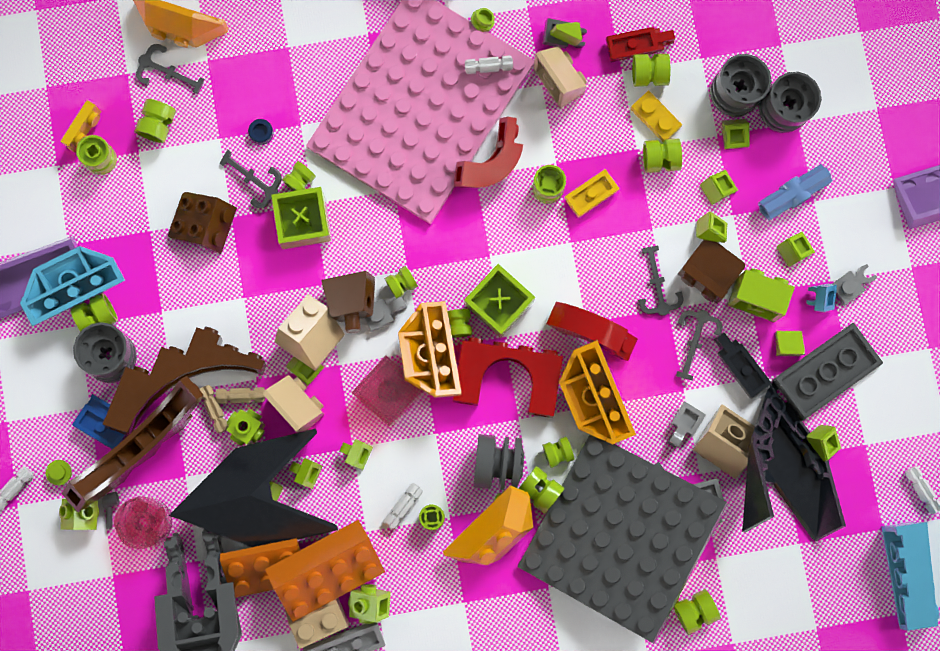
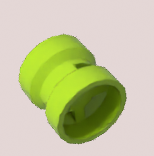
[282,161,316,191]
[384,266,418,299]
[447,309,473,338]
[542,436,575,468]
[419,504,445,530]

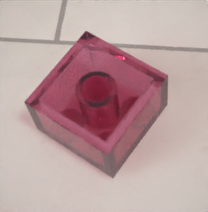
[351,355,424,429]

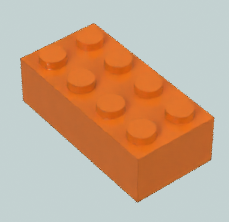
[265,519,385,622]

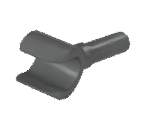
[102,492,120,529]

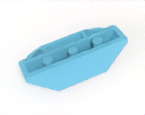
[20,246,125,326]

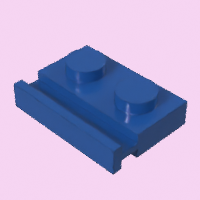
[72,394,127,449]

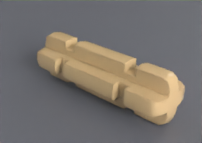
[200,385,229,433]
[215,387,266,404]

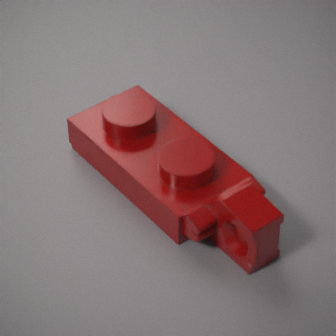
[605,26,676,62]

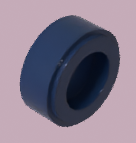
[248,119,274,145]

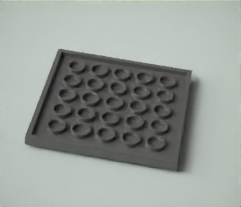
[518,434,728,644]

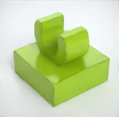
[339,439,373,470]
[288,458,323,489]

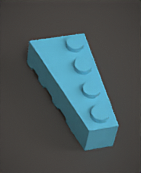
[881,522,940,631]

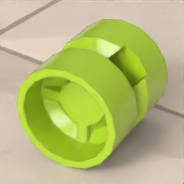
[632,54,671,87]
[134,99,176,143]
[76,135,117,175]
[643,138,682,173]
[532,165,566,204]
[70,293,118,332]
[518,466,564,514]
[673,589,721,635]

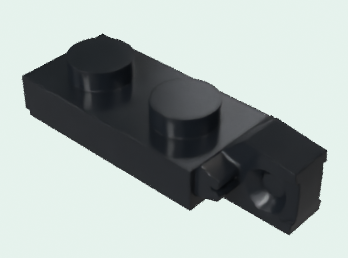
[714,332,772,399]

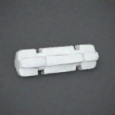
[465,56,513,74]
[905,466,940,514]
[0,467,34,511]
[383,483,423,529]

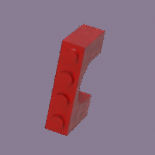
[453,337,563,418]

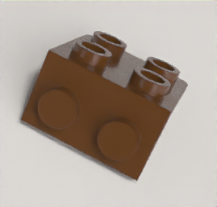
[168,192,237,254]
[677,240,745,304]

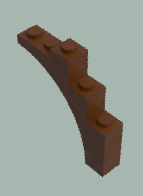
[103,326,267,436]
[61,376,204,513]

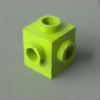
[226,408,265,446]
[59,499,99,530]
[348,584,391,624]

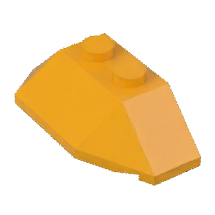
[133,0,229,48]
[398,301,461,398]
[559,340,636,445]
[443,485,533,565]

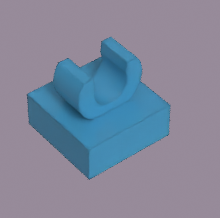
[806,284,837,312]

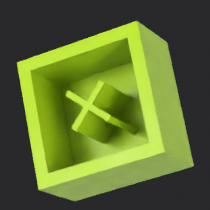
[271,187,332,249]
[464,263,536,338]
[727,268,795,322]

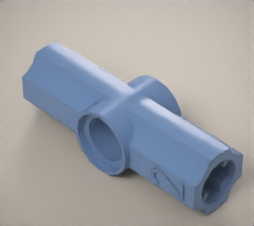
[758,164,833,221]

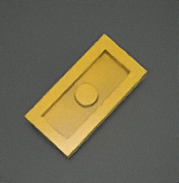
[630,90,683,142]
[60,100,101,152]
[564,169,620,218]

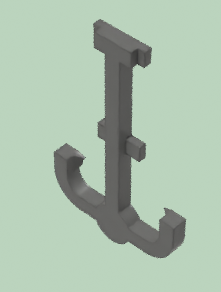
[136,44,205,94]
[219,149,282,208]
[638,245,684,316]
[676,310,723,381]

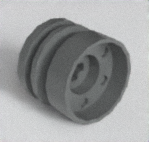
[710,54,772,117]
[758,71,822,133]
[73,322,137,383]
[473,434,524,490]

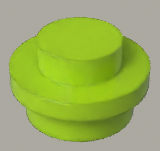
[471,8,495,32]
[46,460,72,485]

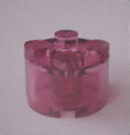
[114,496,172,549]

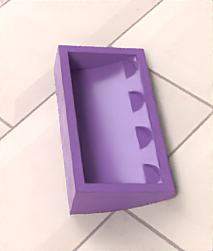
[893,165,940,229]
[0,236,78,319]

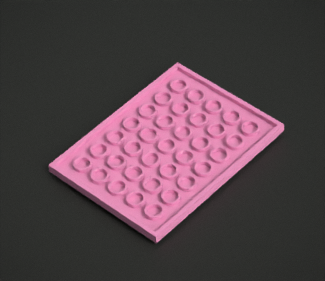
[306,0,535,225]

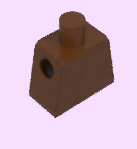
[321,271,375,334]

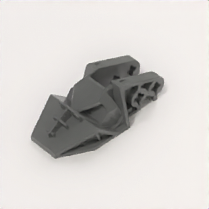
[154,529,242,651]

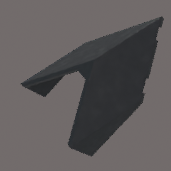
[742,381,846,541]
[168,428,338,547]

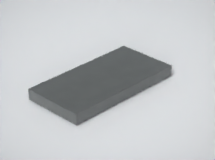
[772,322,883,421]

